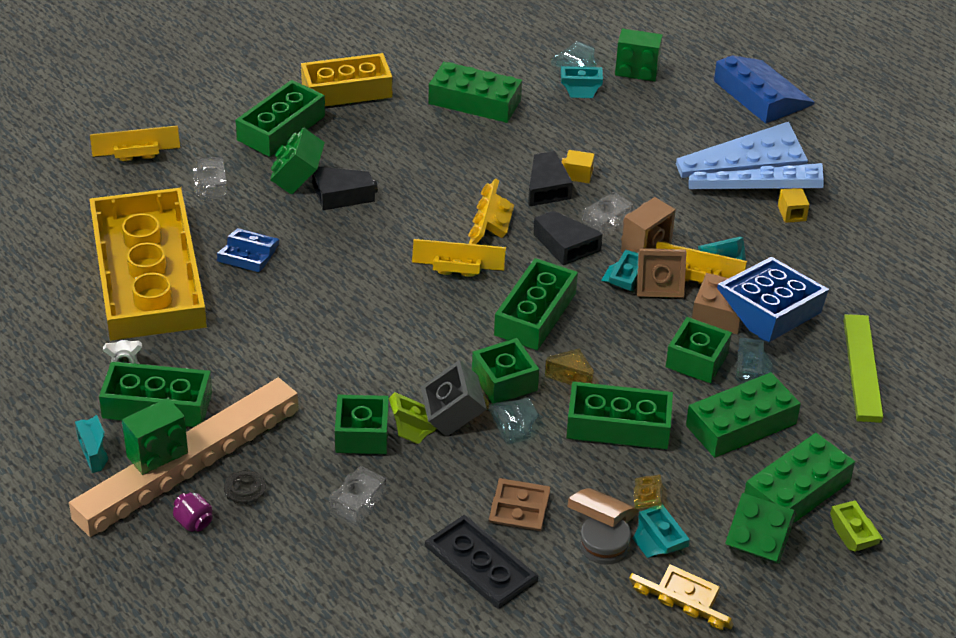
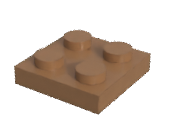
[636,248,687,297]

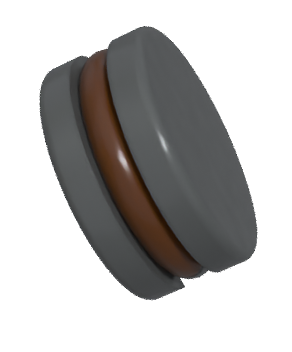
[580,517,631,564]

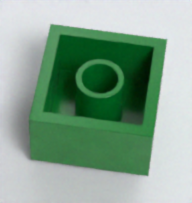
[615,28,663,82]
[270,128,325,194]
[665,317,732,383]
[472,338,539,405]
[335,395,389,454]
[122,398,188,475]
[725,493,796,564]

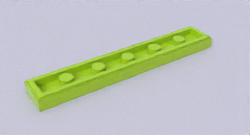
[843,314,883,423]

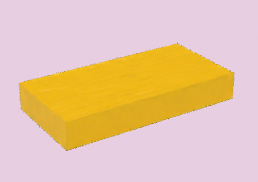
[89,188,207,341]

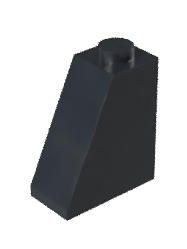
[528,151,573,207]
[312,166,378,211]
[533,211,603,265]

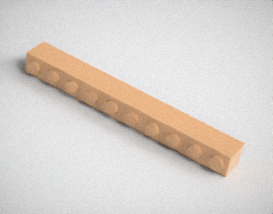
[69,377,298,537]

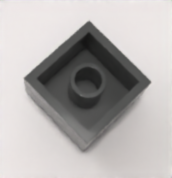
[421,360,487,436]

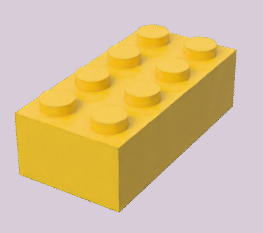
[301,53,392,106]

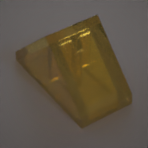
[545,349,594,385]

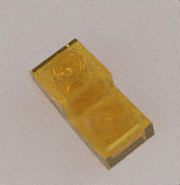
[634,474,663,509]

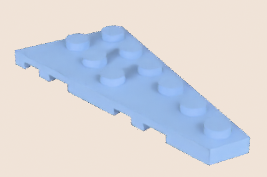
[676,121,808,178]
[689,163,823,189]

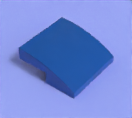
[217,228,279,272]

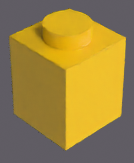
[562,150,595,183]
[778,188,810,223]

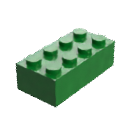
[428,61,522,123]
[235,80,325,157]
[494,258,578,351]
[99,362,212,427]
[686,372,801,458]
[566,382,673,449]
[744,433,855,523]

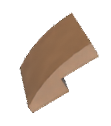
[489,478,550,531]
[567,488,639,527]

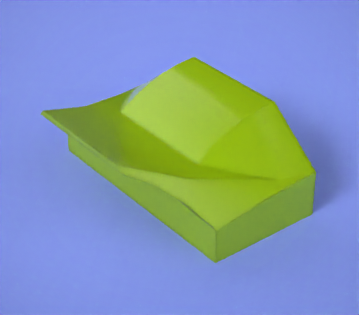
[389,392,437,444]
[830,500,883,552]

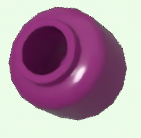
[173,492,213,532]

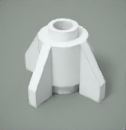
[103,340,142,375]

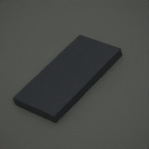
[425,514,538,609]

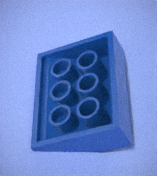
[714,55,815,124]
[717,257,829,342]

